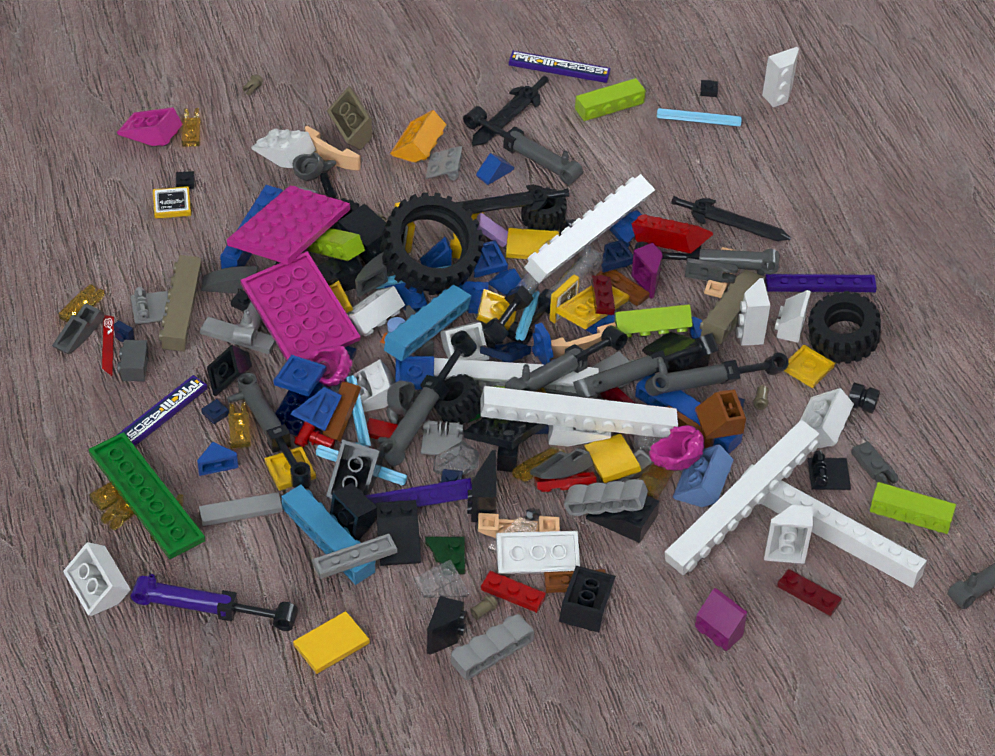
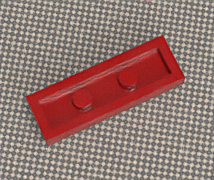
[534,472,597,492]
[481,571,546,613]

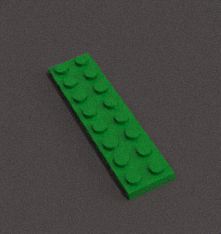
[88,432,205,560]

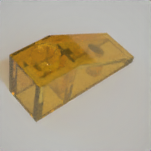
[639,463,674,499]

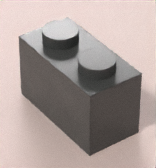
[117,340,149,382]

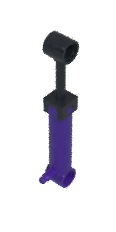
[131,574,298,631]

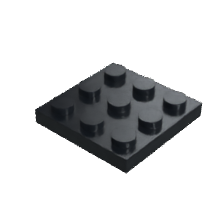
[463,417,546,449]

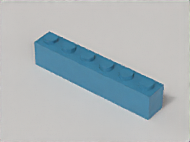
[384,284,471,361]
[281,485,376,585]

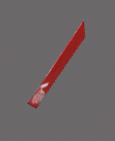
[102,315,114,377]

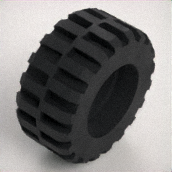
[808,291,881,364]

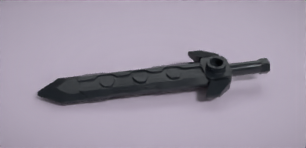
[472,76,549,146]
[455,184,570,214]
[671,196,791,241]

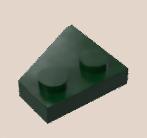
[425,537,465,574]

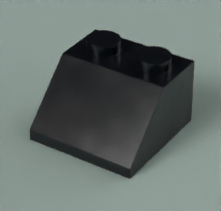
[330,483,377,541]
[427,596,467,655]

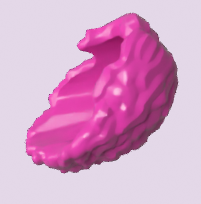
[309,345,352,387]
[649,425,704,471]

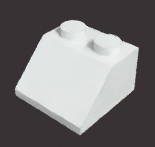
[775,290,811,343]
[440,322,489,361]

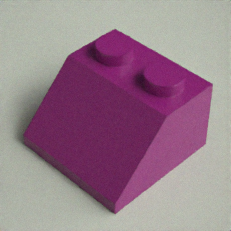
[631,243,663,299]
[695,588,747,651]

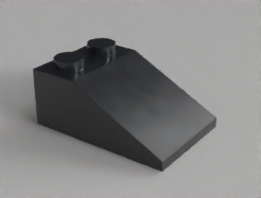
[337,204,403,265]
[642,332,710,373]
[326,439,385,499]
[467,450,497,522]
[586,495,659,543]
[376,500,421,566]
[559,566,616,633]

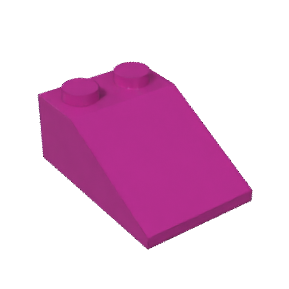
[117,107,183,146]

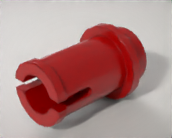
[294,422,315,448]
[309,431,335,449]

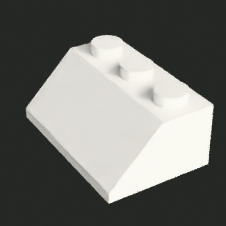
[762,47,799,107]
[736,278,770,346]
[346,286,405,337]
[800,388,854,448]
[764,505,813,564]
[63,542,131,616]

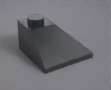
[207,345,252,396]

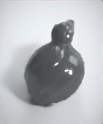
[292,152,336,181]
[386,380,415,424]

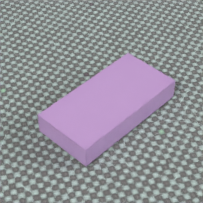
[477,213,508,247]

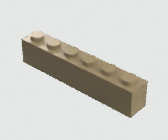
[159,255,202,352]
[700,269,765,345]

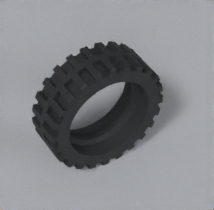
[380,192,483,295]

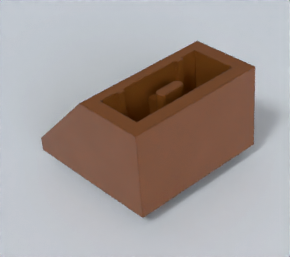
[695,389,746,439]

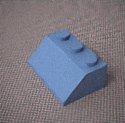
[673,444,734,507]

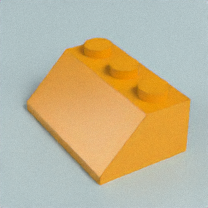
[390,110,447,163]

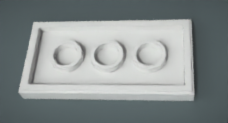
[496,531,580,575]

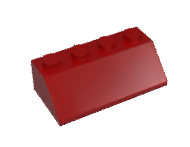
[631,214,713,254]

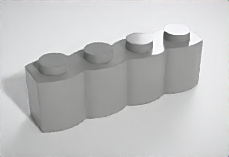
[564,479,648,516]
[451,614,534,680]

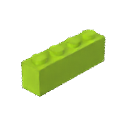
[575,78,646,121]
[306,228,365,261]
[614,304,692,338]
[869,482,956,534]

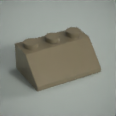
[327,86,372,150]

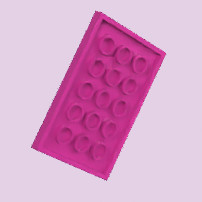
[227,185,350,265]
[241,251,361,360]

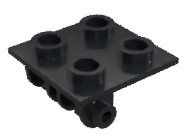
[807,450,851,490]

